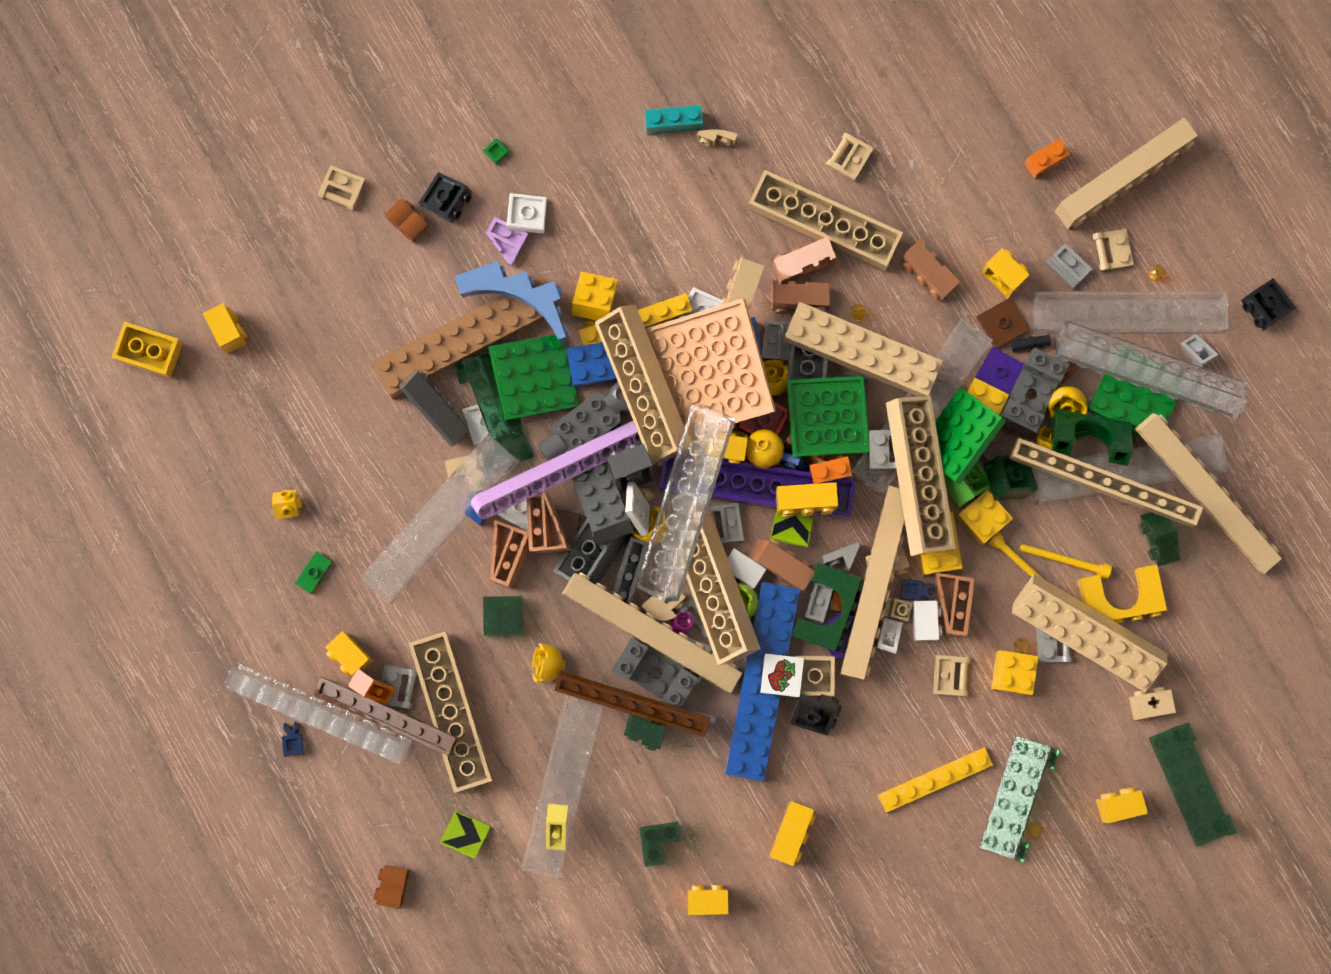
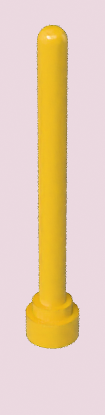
[988,532,1044,579]
[1020,544,1112,580]

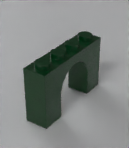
[1051,409,1133,466]
[792,563,864,652]

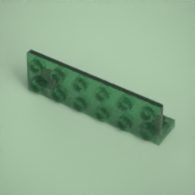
[454,353,534,472]
[1149,722,1237,847]
[980,737,1059,863]

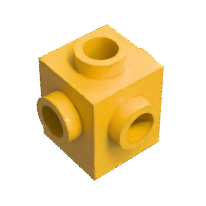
[272,490,302,520]

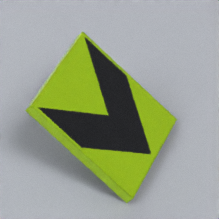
[770,509,813,548]
[439,811,491,859]

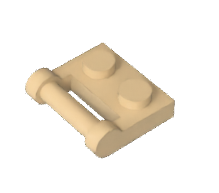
[825,133,874,182]
[318,165,366,211]
[1093,229,1134,272]
[933,655,970,697]

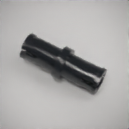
[1011,334,1051,352]

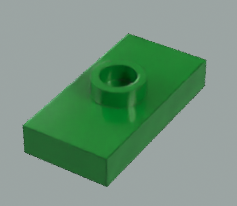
[294,552,333,594]

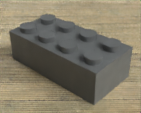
[788,309,833,380]
[607,443,655,494]
[572,462,633,545]

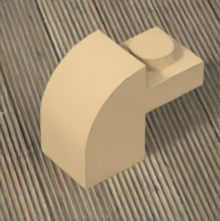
[641,591,686,622]

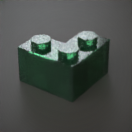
[1139,512,1180,567]
[624,714,667,751]
[639,821,681,867]

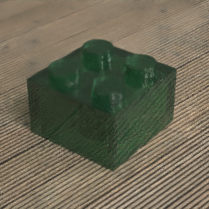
[984,455,1038,501]
[483,596,524,637]

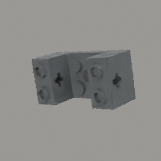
[1000,347,1069,437]
[611,637,700,708]

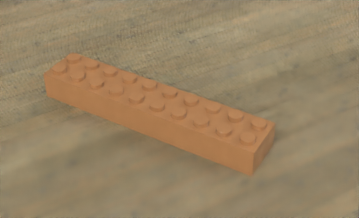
[372,275,560,399]

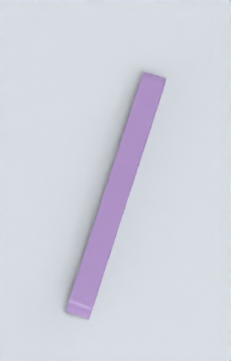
[471,421,642,519]

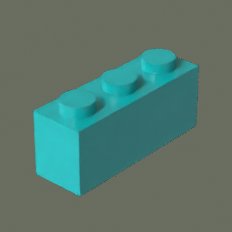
[645,105,703,135]

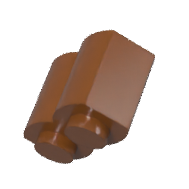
[385,199,429,243]
[374,865,409,909]

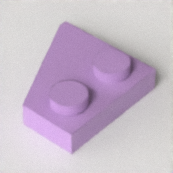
[486,217,528,267]

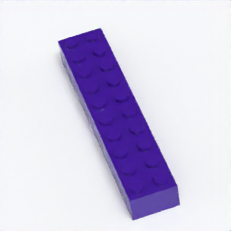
[659,453,856,520]

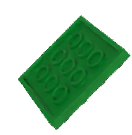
[488,335,579,421]
[1087,344,1187,440]
[786,376,870,458]
[935,387,1006,484]

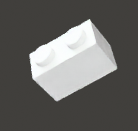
[728,548,766,590]
[912,601,942,642]

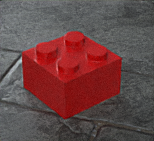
[737,402,789,434]

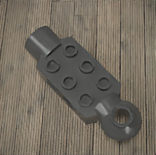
[537,382,629,461]

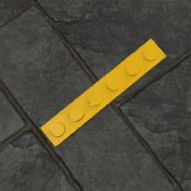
[579,293,692,345]
[878,747,993,813]

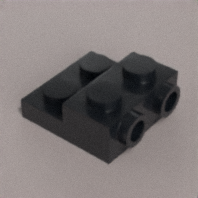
[419,172,472,224]
[1241,278,1296,331]
[791,694,842,736]

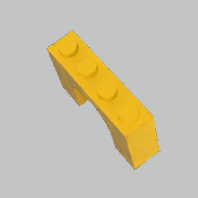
[1078,565,1167,624]

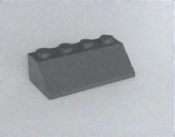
[399,369,468,447]
[553,519,630,584]

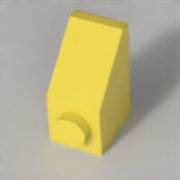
[546,804,568,850]

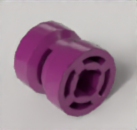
[671,612,694,635]

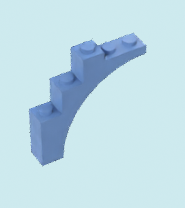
[454,261,569,343]

